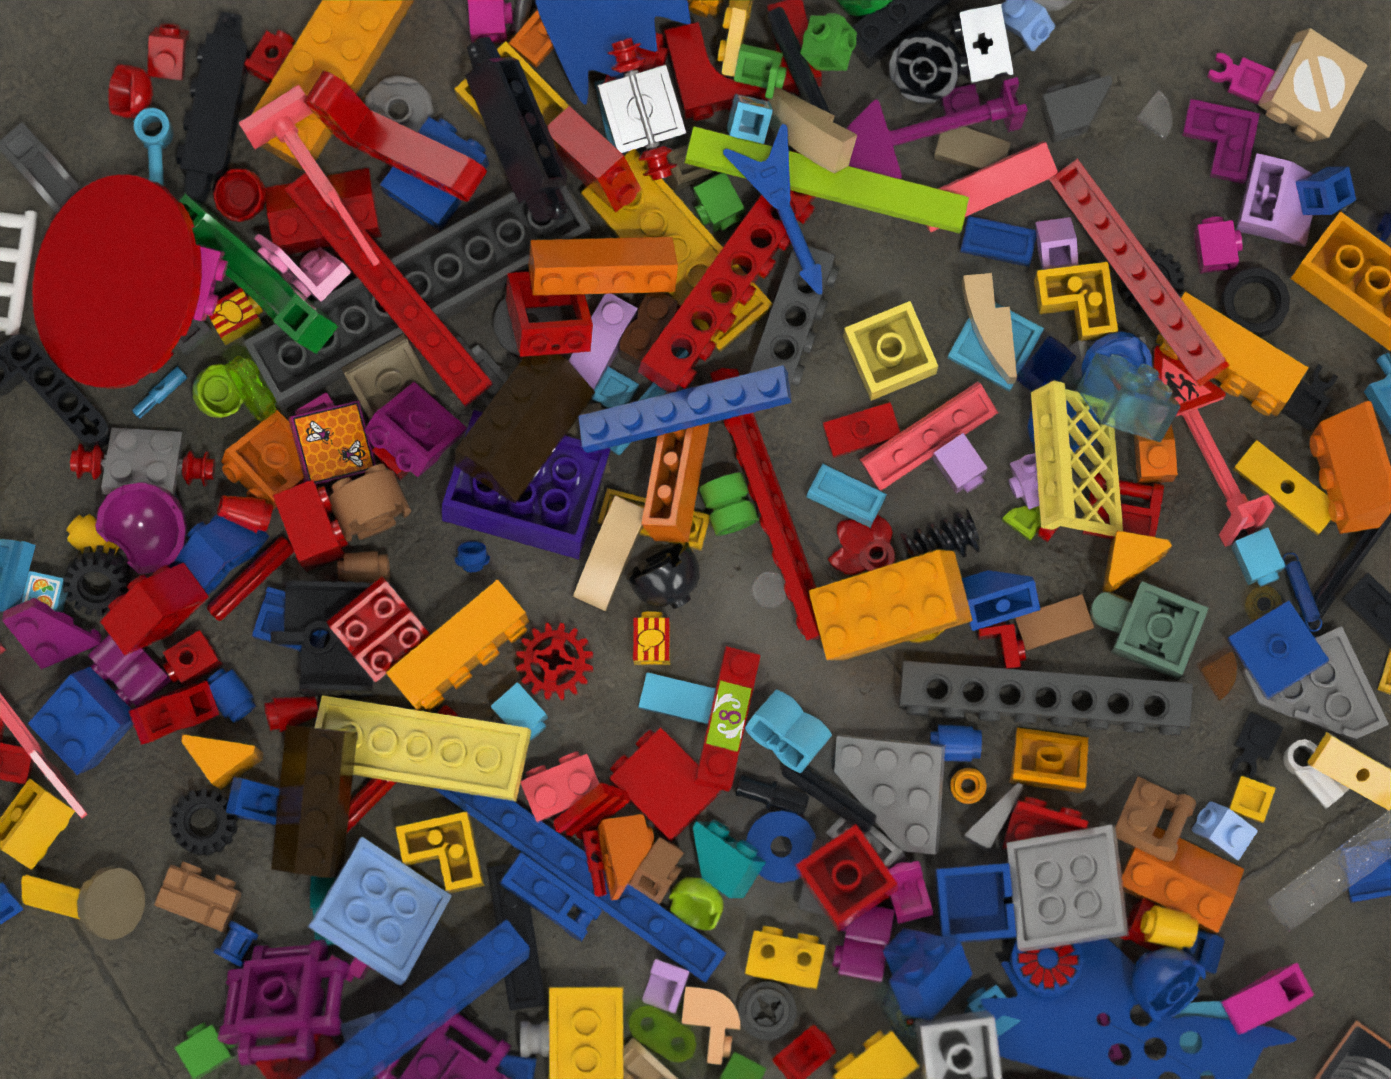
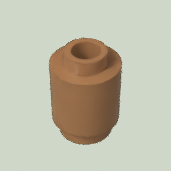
[337,551,390,583]

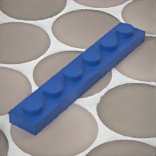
[579,365,792,453]

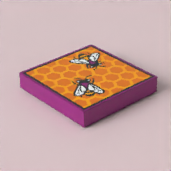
[288,401,376,485]

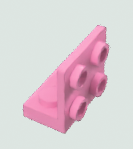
[254,234,351,302]

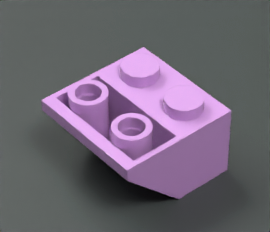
[1236,153,1313,247]

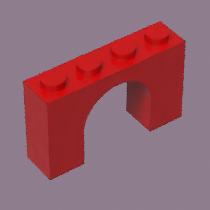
[665,0,822,121]

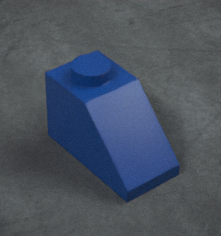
[962,570,1041,631]

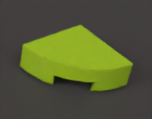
[1001,506,1041,541]

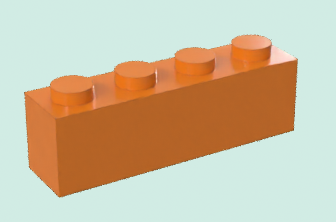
[528,237,678,295]
[641,392,710,543]

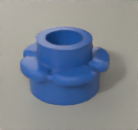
[455,541,490,572]

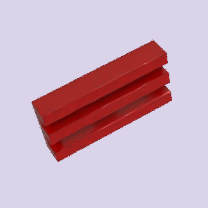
[553,783,630,839]

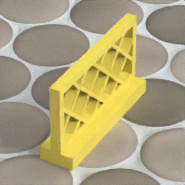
[1031,381,1123,537]

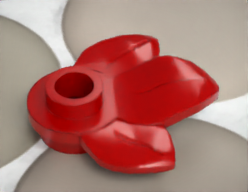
[828,515,895,575]

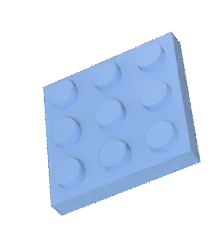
[308,837,452,986]

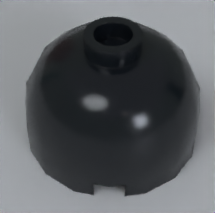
[889,30,961,103]
[627,542,700,609]

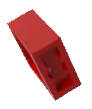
[506,272,593,357]

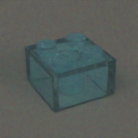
[1076,353,1181,443]

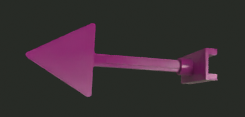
[846,77,1028,179]

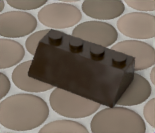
[456,354,595,504]
[271,725,358,878]

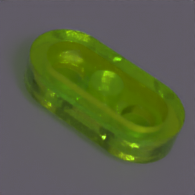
[225,356,276,422]
[629,1006,696,1063]

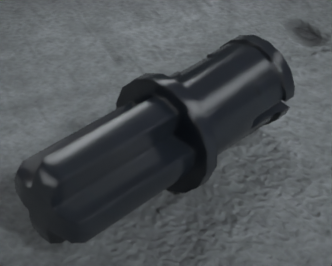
[735,774,809,815]

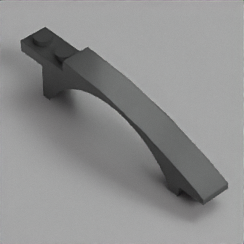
[0,122,213,356]

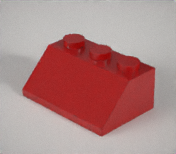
[266,168,382,255]

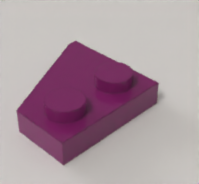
[2,598,101,670]

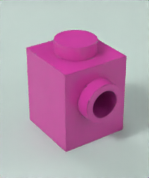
[468,0,513,43]
[1194,217,1242,274]

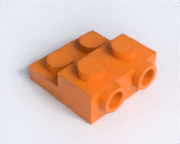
[221,410,305,510]

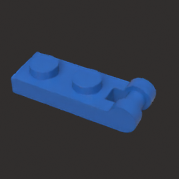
[499,852,602,942]

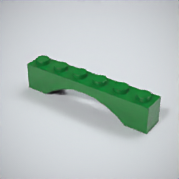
[179,194,339,354]

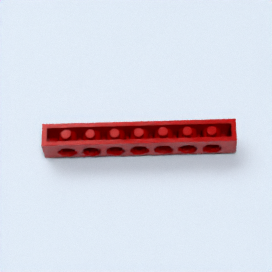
[638,149,816,393]

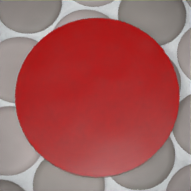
[32,174,202,389]

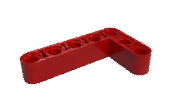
[304,70,487,202]

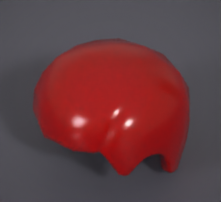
[108,64,154,119]
[213,169,267,222]

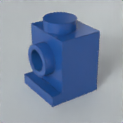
[1295,167,1356,215]

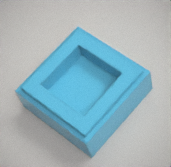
[592,367,639,409]

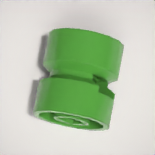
[699,472,759,536]

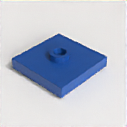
[1227,601,1329,700]

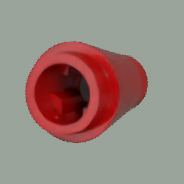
[217,495,273,533]
[264,696,318,733]

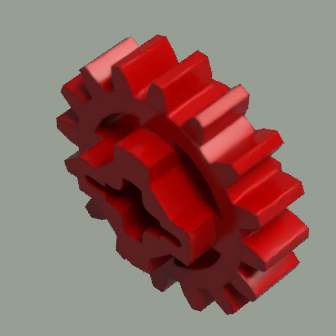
[516,623,594,701]

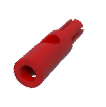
[582,830,607,897]

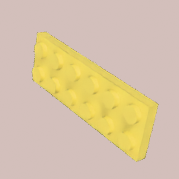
[314,695,531,801]

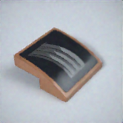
[1315,1021,1391,1079]

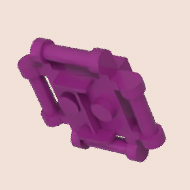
[217,939,349,1066]
[375,1012,512,1079]

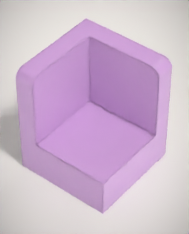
[642,959,690,1014]

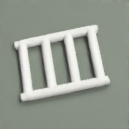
[0,211,38,337]

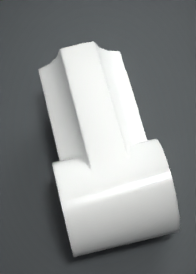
[1283,740,1350,809]

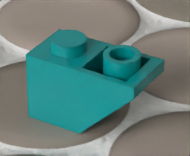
[693,819,766,899]

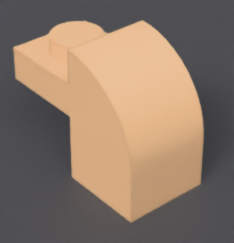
[682,986,740,1065]

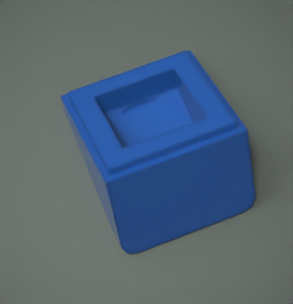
[1182,931,1224,974]

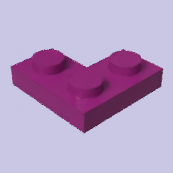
[1182,99,1260,184]

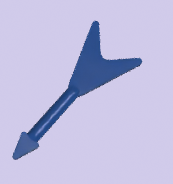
[723,124,822,295]

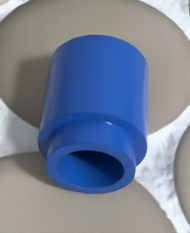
[206,668,256,723]
[930,725,982,762]

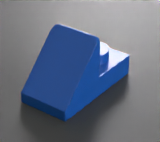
[226,777,280,826]

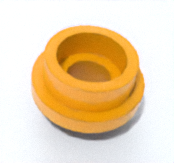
[950,768,987,804]

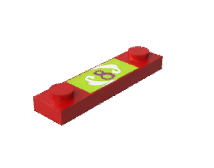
[694,646,761,792]

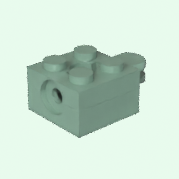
[1090,581,1209,680]

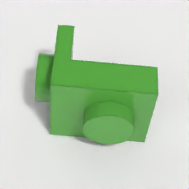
[734,44,787,99]

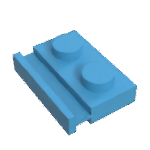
[0,539,36,612]

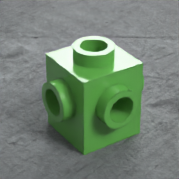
[800,13,857,71]

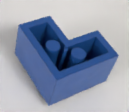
[169,514,270,595]
[883,928,973,1021]

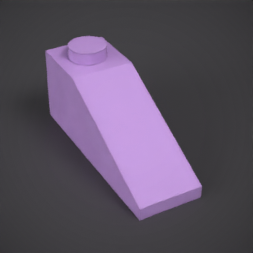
[569,294,638,390]

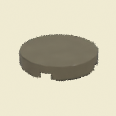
[77,866,145,940]

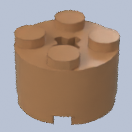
[329,464,411,541]

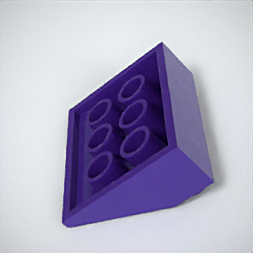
[442,410,611,560]

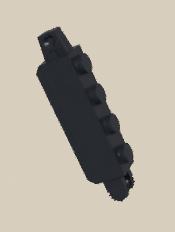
[176,12,251,204]
[465,37,568,222]

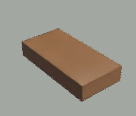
[1014,594,1094,652]

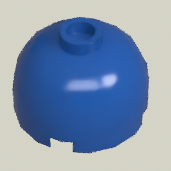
[1132,947,1206,1021]

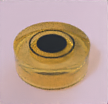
[1245,586,1282,621]

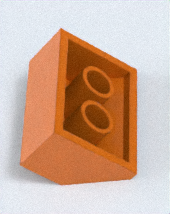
[1309,401,1391,534]
[1121,826,1244,934]

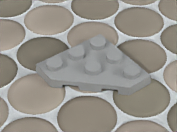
[1242,626,1389,741]
[834,734,945,855]

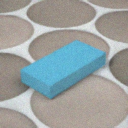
[806,464,887,528]
[638,672,715,725]

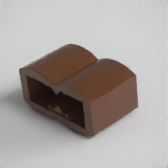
[620,292,678,368]

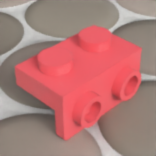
[520,751,599,822]

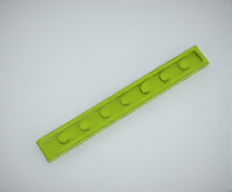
[684,126,969,234]

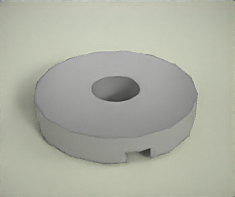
[365,76,434,132]

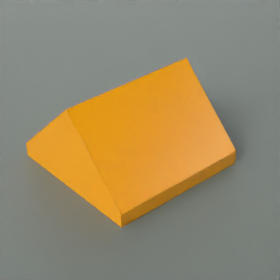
[1102,531,1172,593]
[1009,727,1089,793]
[181,735,263,790]

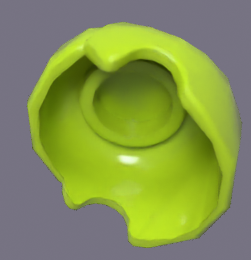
[192,364,245,418]
[669,877,724,931]

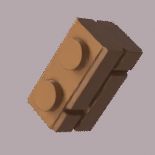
[155,861,242,933]

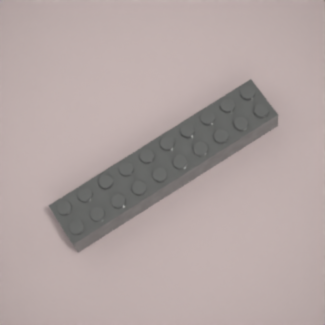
[243,186,592,410]

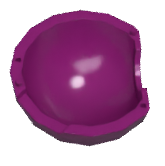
[95,482,188,574]

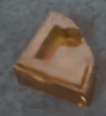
[1200,651,1237,701]

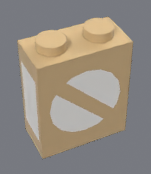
[1258,28,1368,142]

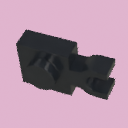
[1280,364,1338,431]
[1229,712,1284,780]

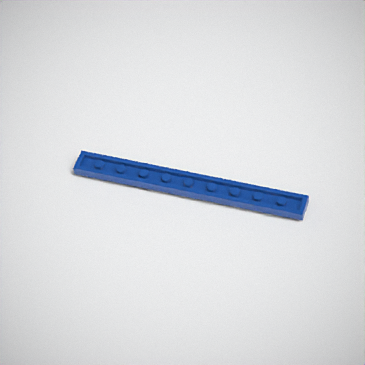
[433,788,726,983]

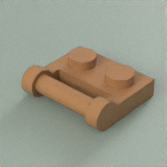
[1115,776,1196,861]

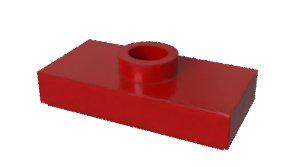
[822,402,900,458]

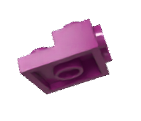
[364,382,467,477]

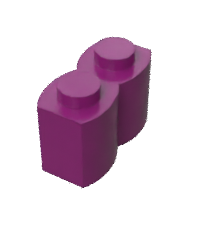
[88,635,171,707]
[832,906,895,984]

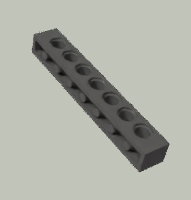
[899,661,1193,736]

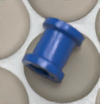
[213,921,259,967]

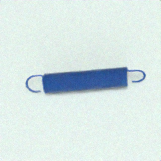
[1282,552,1322,632]

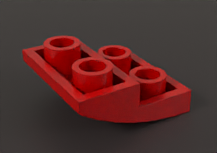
[326,576,431,682]

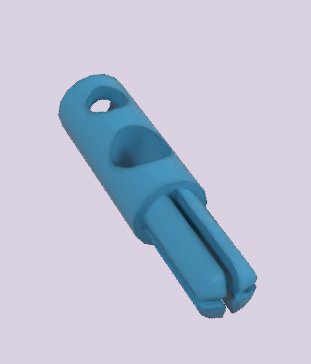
[132,367,188,418]

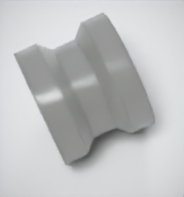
[520,1021,550,1057]

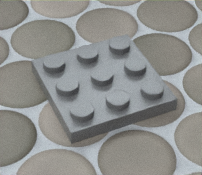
[1007,825,1128,952]

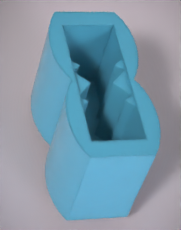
[745,690,832,773]

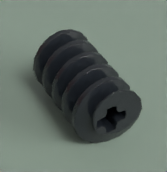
[900,509,980,559]

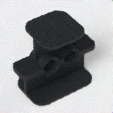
[271,580,395,698]

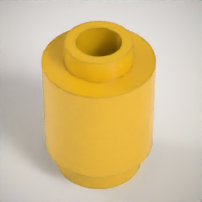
[66,514,120,555]
[1140,905,1198,949]

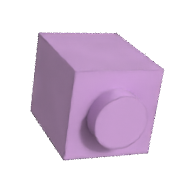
[1036,217,1079,270]
[932,433,988,493]

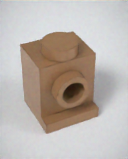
[629,837,684,904]

